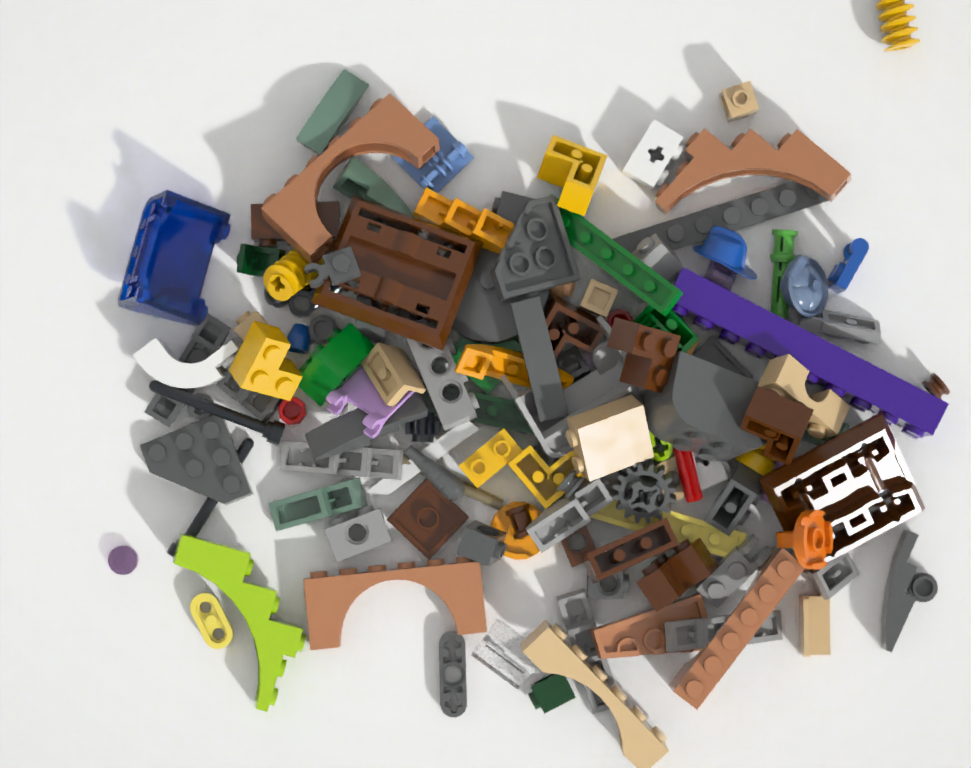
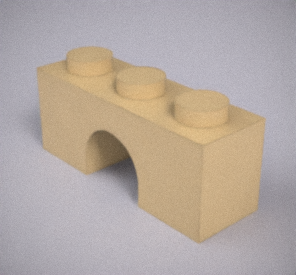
[758,354,850,440]

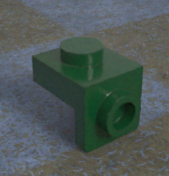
[237,244,286,277]

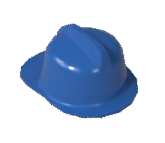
[693,226,758,280]

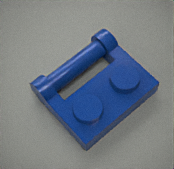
[827,238,869,294]

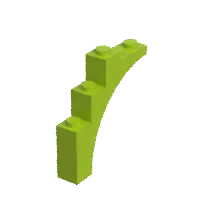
[173,533,306,712]

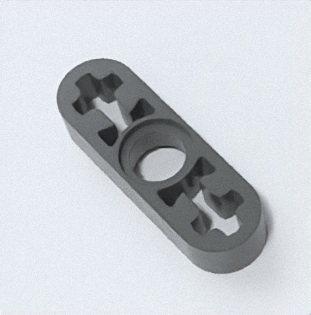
[439,631,467,717]

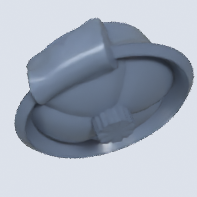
[780,254,828,318]

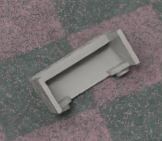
[500,315,646,458]

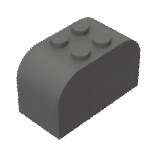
[643,351,767,462]

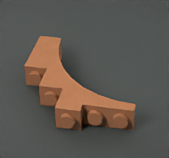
[655,128,851,215]

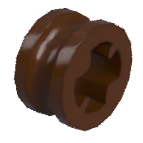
[921,373,950,400]

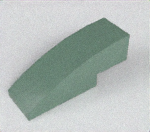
[296,69,369,156]
[333,156,414,228]
[268,477,368,531]

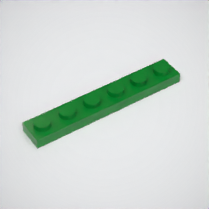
[550,193,683,317]

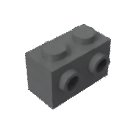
[704,462,764,536]

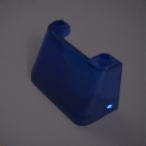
[118,190,231,326]

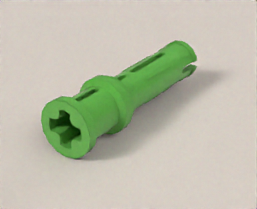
[770,229,798,319]

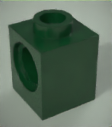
[528,674,576,714]

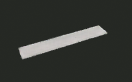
[365,421,479,495]

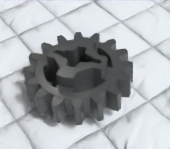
[612,460,677,524]

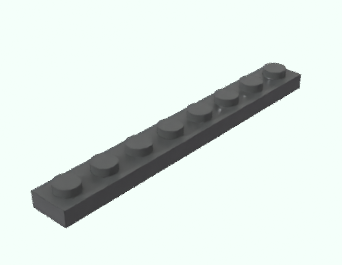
[613,181,829,254]

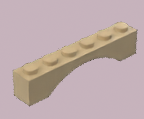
[520,620,669,768]

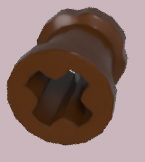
[505,503,533,540]

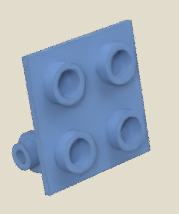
[392,116,474,193]

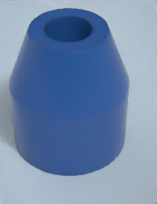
[287,323,311,354]

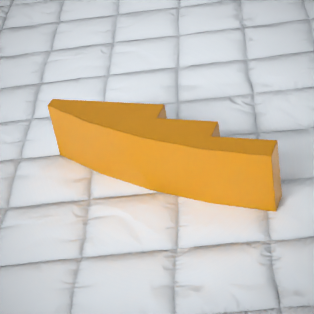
[412,187,514,254]

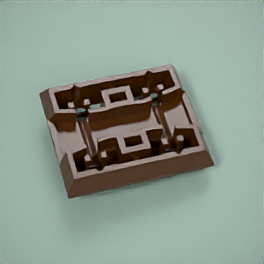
[311,195,484,351]
[758,412,925,573]

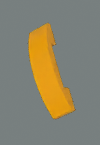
[455,344,574,389]

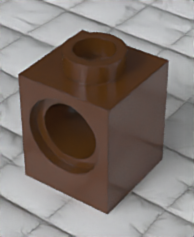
[561,525,596,567]

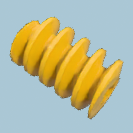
[876,0,920,52]
[263,249,324,301]

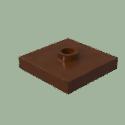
[387,478,469,560]

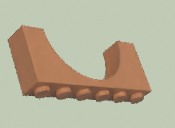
[261,93,440,263]
[668,546,805,710]
[303,556,487,650]

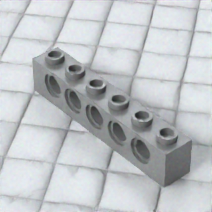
[396,304,480,431]

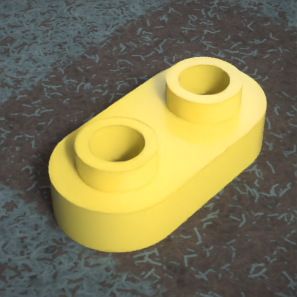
[190,592,234,649]

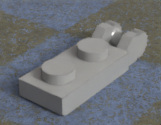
[798,310,881,344]
[696,534,772,608]

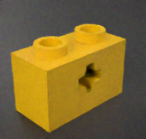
[459,428,523,488]

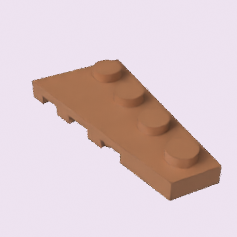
[590,593,708,659]

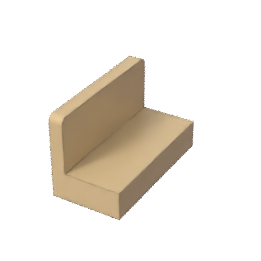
[361,343,427,407]
[799,595,831,657]

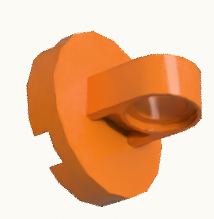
[776,510,833,570]

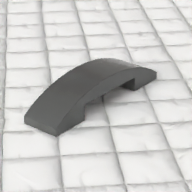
[144,312,232,428]

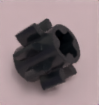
[405,413,440,442]

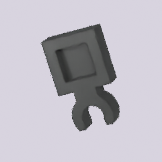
[304,246,361,288]

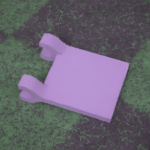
[326,366,423,439]

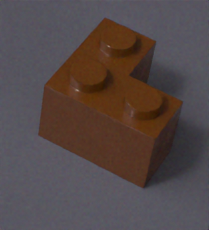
[544,293,604,359]
[607,317,681,393]
[740,386,814,466]
[636,537,719,612]

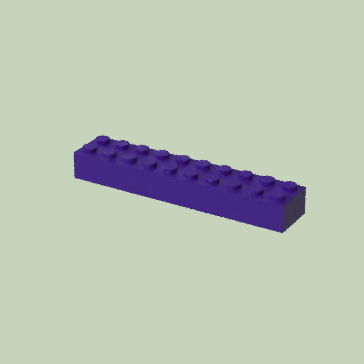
[672,267,949,439]

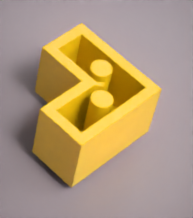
[537,135,608,216]
[228,321,303,401]
[507,445,584,509]

